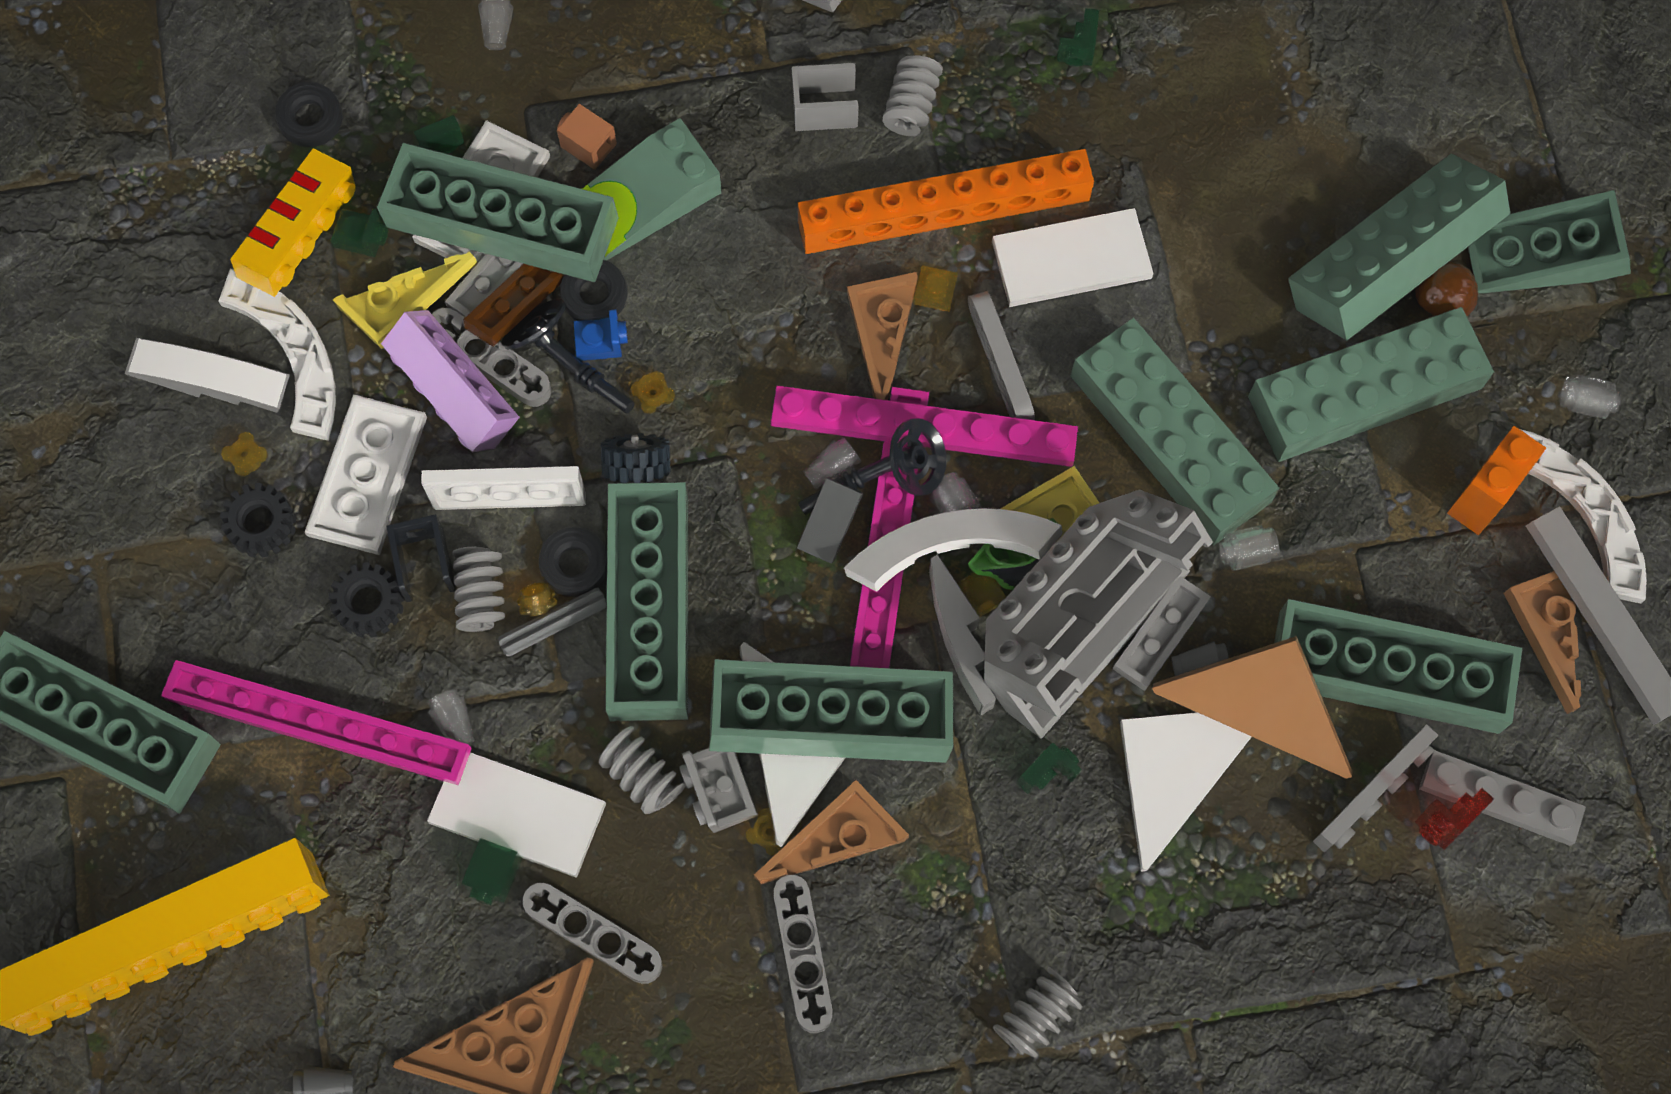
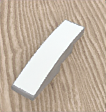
[125,338,289,413]
[929,555,996,716]

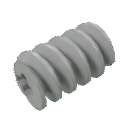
[882,55,943,137]
[452,547,505,632]
[599,726,686,814]
[993,967,1083,1058]

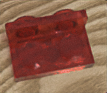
[1415,788,1494,850]

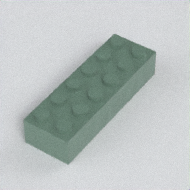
[377,143,619,282]
[1288,153,1510,341]
[1248,307,1494,462]
[1070,317,1279,546]
[606,482,688,721]
[1274,599,1522,734]
[0,631,221,814]
[709,659,953,763]

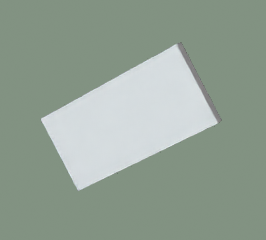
[412,121,550,270]
[992,208,1153,307]
[305,394,427,555]
[421,466,586,510]
[427,752,606,878]

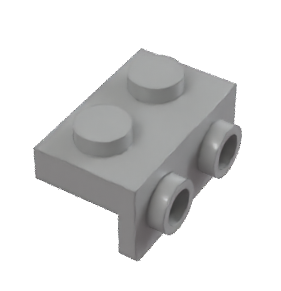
[679,748,758,833]

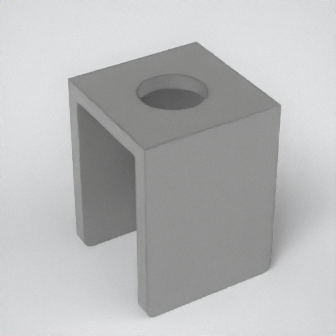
[792,63,859,131]

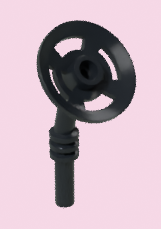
[502,299,635,414]
[798,418,946,515]

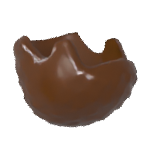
[1415,262,1478,316]

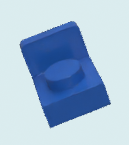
[573,309,628,361]

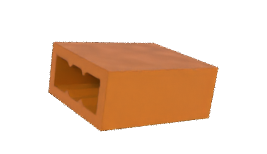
[1447,426,1546,535]

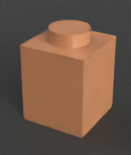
[557,104,617,170]

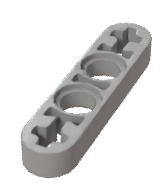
[968,291,1035,420]
[432,308,552,407]
[774,875,832,1033]
[523,883,662,984]

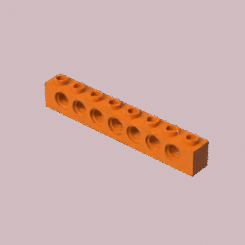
[798,149,1094,254]

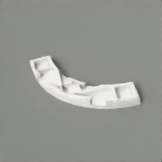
[219,268,336,441]
[1520,429,1647,604]
[844,508,1063,592]

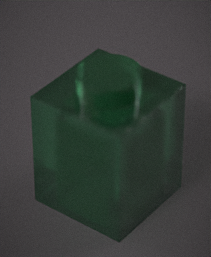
[462,838,522,906]

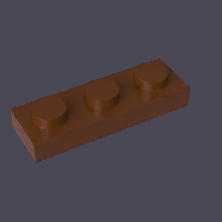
[463,264,565,347]

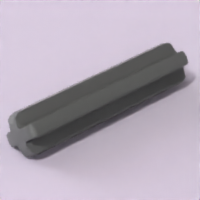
[498,588,607,656]

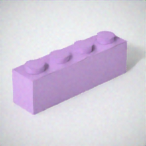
[381,310,520,452]

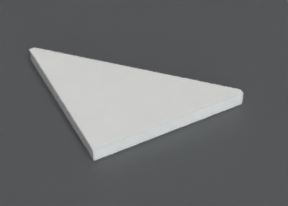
[740,642,845,847]
[1120,712,1252,872]

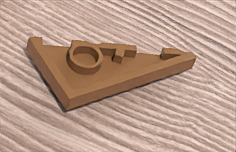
[847,272,918,401]
[1503,571,1581,714]
[754,780,909,884]

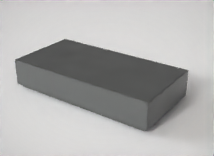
[797,477,863,564]

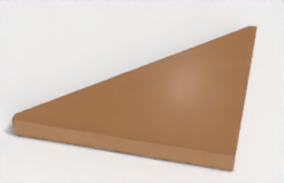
[1152,636,1352,779]
[393,957,594,1094]

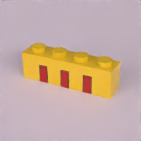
[230,148,355,297]

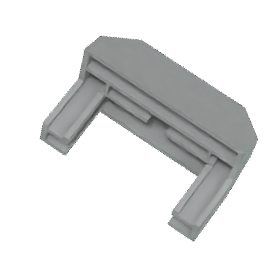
[984,489,1213,739]

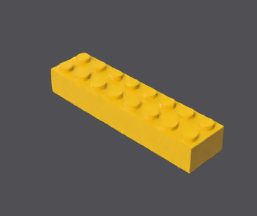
[0,838,330,1036]

